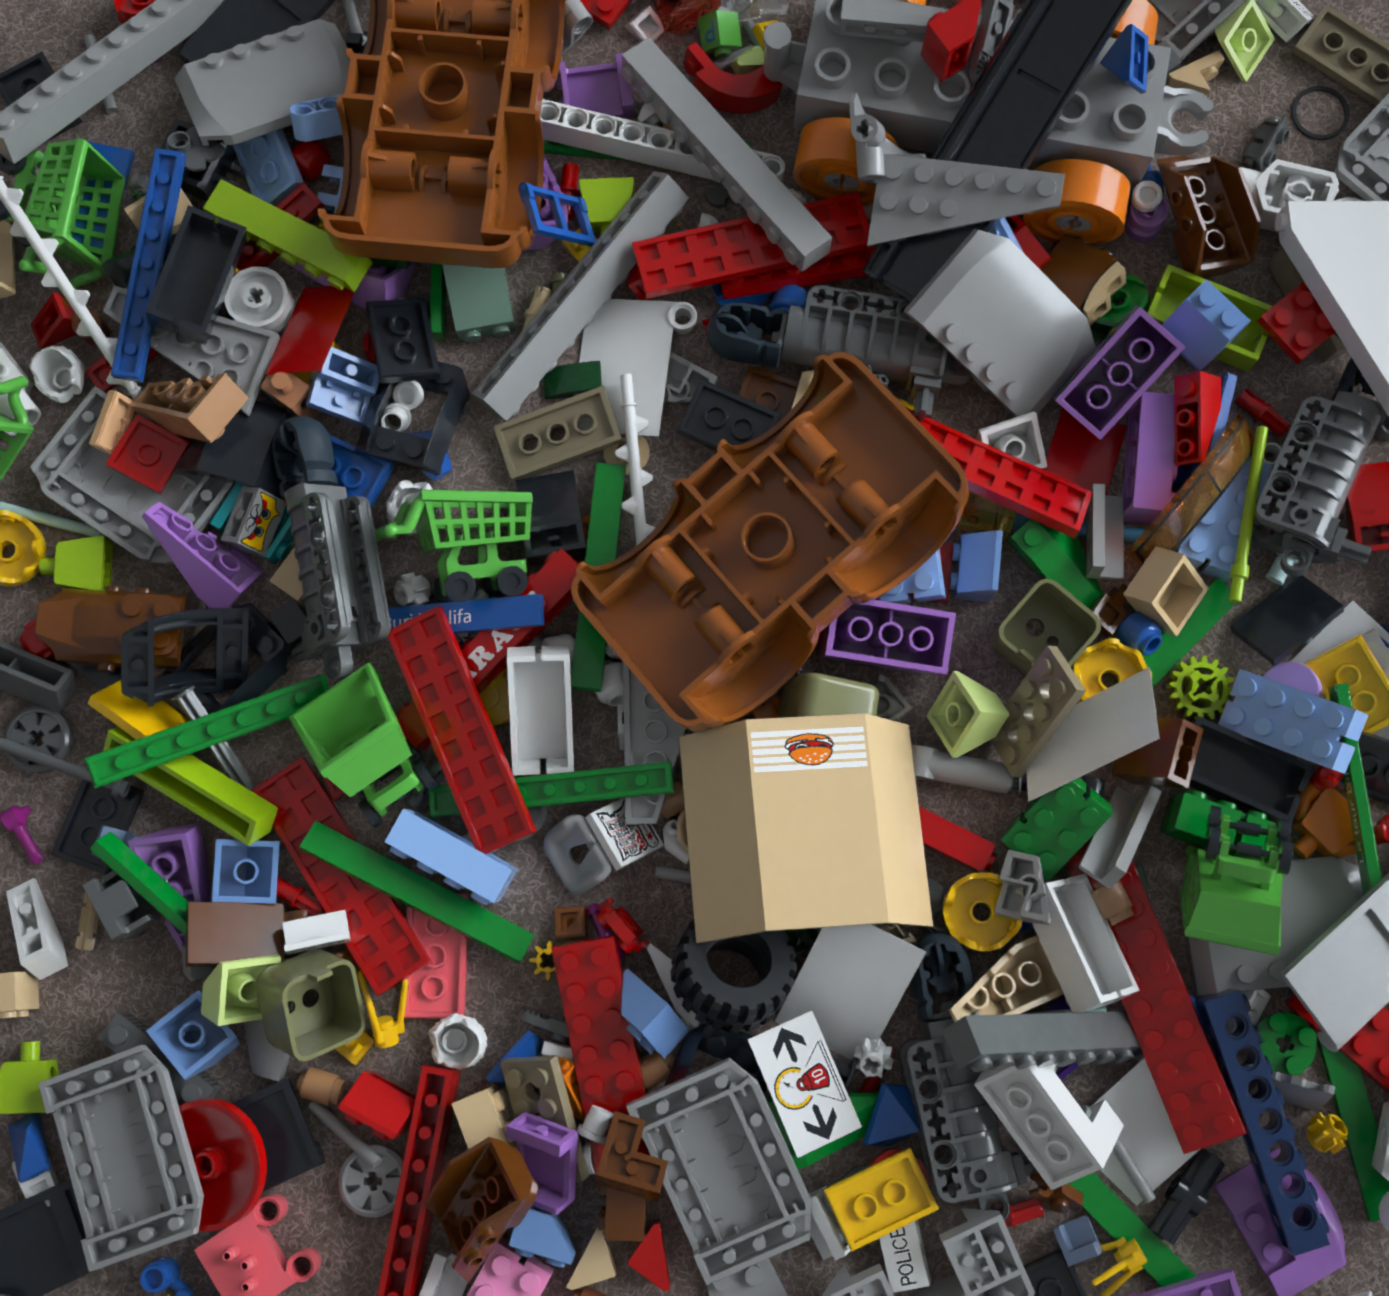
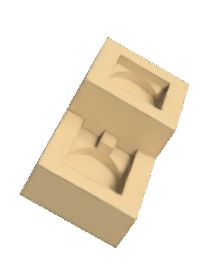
[1083,261,1126,326]

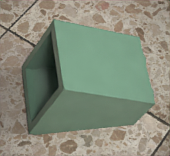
[442,264,516,343]

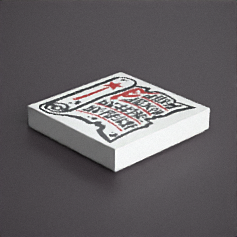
[585,798,664,871]

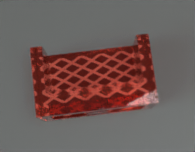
[655,0,722,36]

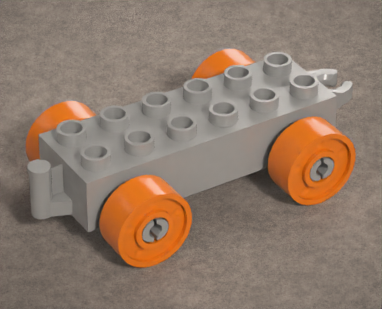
[763,0,1213,246]

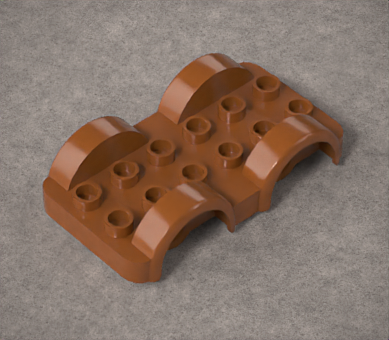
[317,0,565,269]
[571,352,969,732]

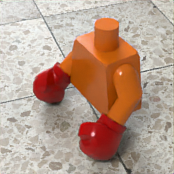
[1292,764,1389,859]

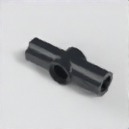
[1148,1148,1225,1245]

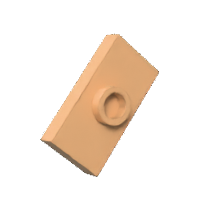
[89,390,135,455]

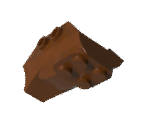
[1157,155,1261,278]
[35,586,186,672]
[424,1137,538,1283]

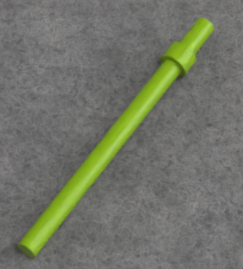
[1229,426,1268,603]

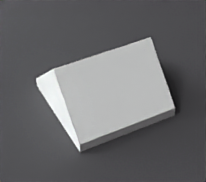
[977,411,1047,469]

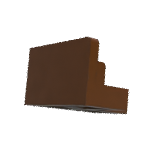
[595,1111,669,1202]

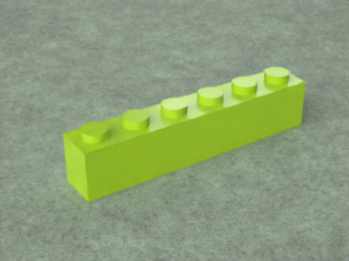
[203,179,372,292]
[103,726,278,846]

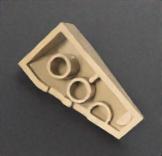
[949,935,1064,1022]

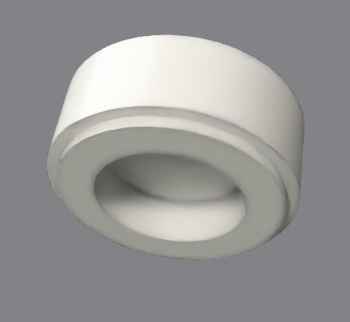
[1131,181,1163,213]
[393,381,424,410]

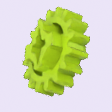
[1166,655,1234,721]

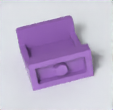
[556,53,635,119]
[506,1112,578,1215]

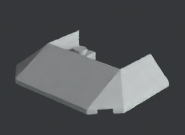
[822,1208,1035,1296]

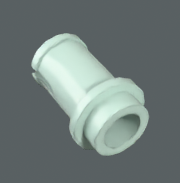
[1265,552,1299,585]

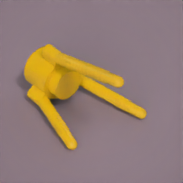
[357,971,408,1048]
[1091,1236,1148,1296]

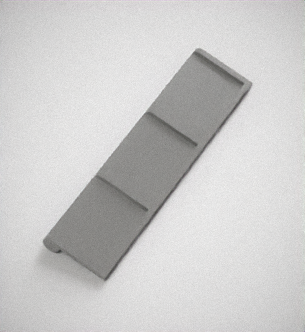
[1281,873,1389,1052]

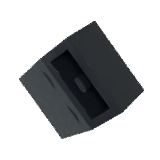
[516,470,587,566]

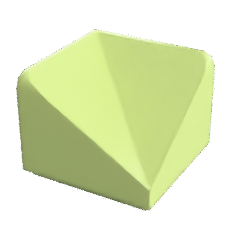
[730,45,764,75]

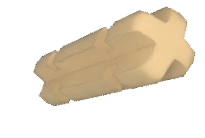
[75,892,99,951]

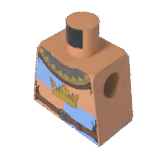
[260,372,321,419]

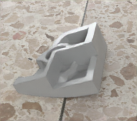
[243,1019,290,1081]
[1248,1071,1335,1110]

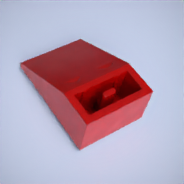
[1345,461,1389,553]

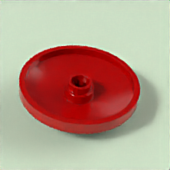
[179,1098,267,1232]

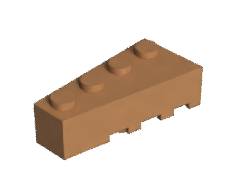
[130,373,249,443]

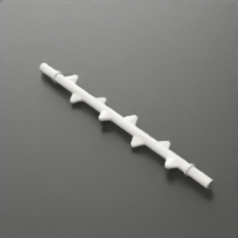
[0,176,142,400]
[615,374,655,546]

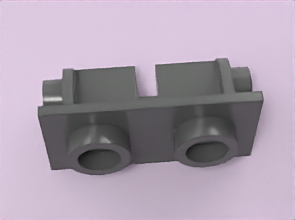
[1242,114,1290,172]

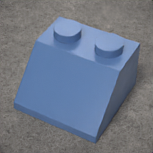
[1162,279,1251,371]
[949,530,1003,602]
[212,839,280,904]
[621,969,690,1059]
[146,990,240,1081]

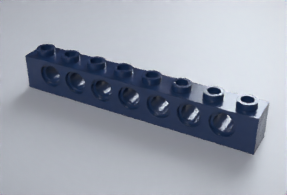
[1195,988,1330,1257]

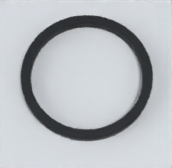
[1291,86,1350,140]

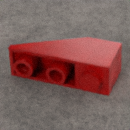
[1174,371,1221,466]

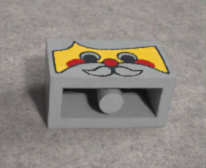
[220,486,286,557]

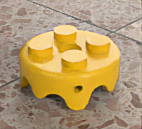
[0,510,47,588]
[1072,638,1152,703]
[942,873,1022,951]

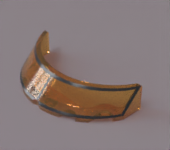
[1124,412,1255,567]

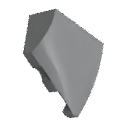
[664,351,719,403]
[994,850,1051,925]

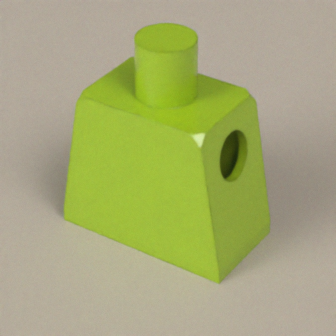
[579,177,635,236]
[39,535,114,591]
[0,1041,59,1114]

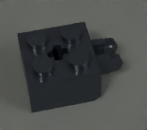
[160,118,246,201]

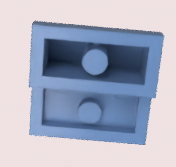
[305,347,379,426]

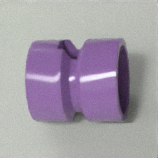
[1124,197,1169,243]

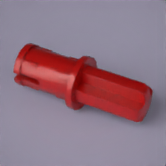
[560,162,580,221]
[1234,388,1291,436]
[276,876,326,916]
[997,1198,1044,1229]

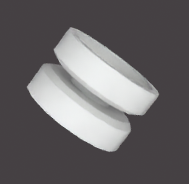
[224,266,297,337]

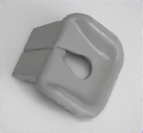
[543,814,612,895]

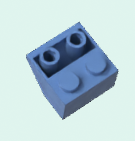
[509,1205,578,1267]

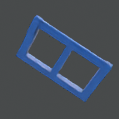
[518,182,596,247]

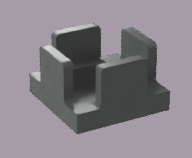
[82,871,161,940]

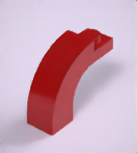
[683,42,783,114]

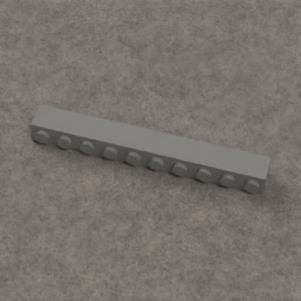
[0,0,225,164]
[621,37,832,272]
[471,171,689,421]

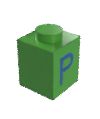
[698,10,742,58]

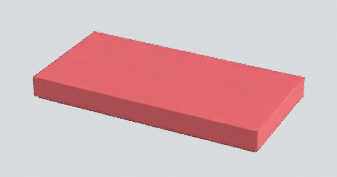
[404,894,470,1019]

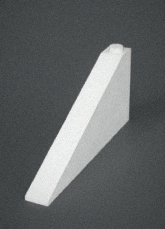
[1275,201,1389,417]

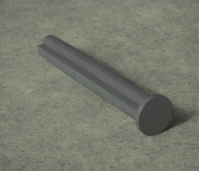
[172,685,255,791]

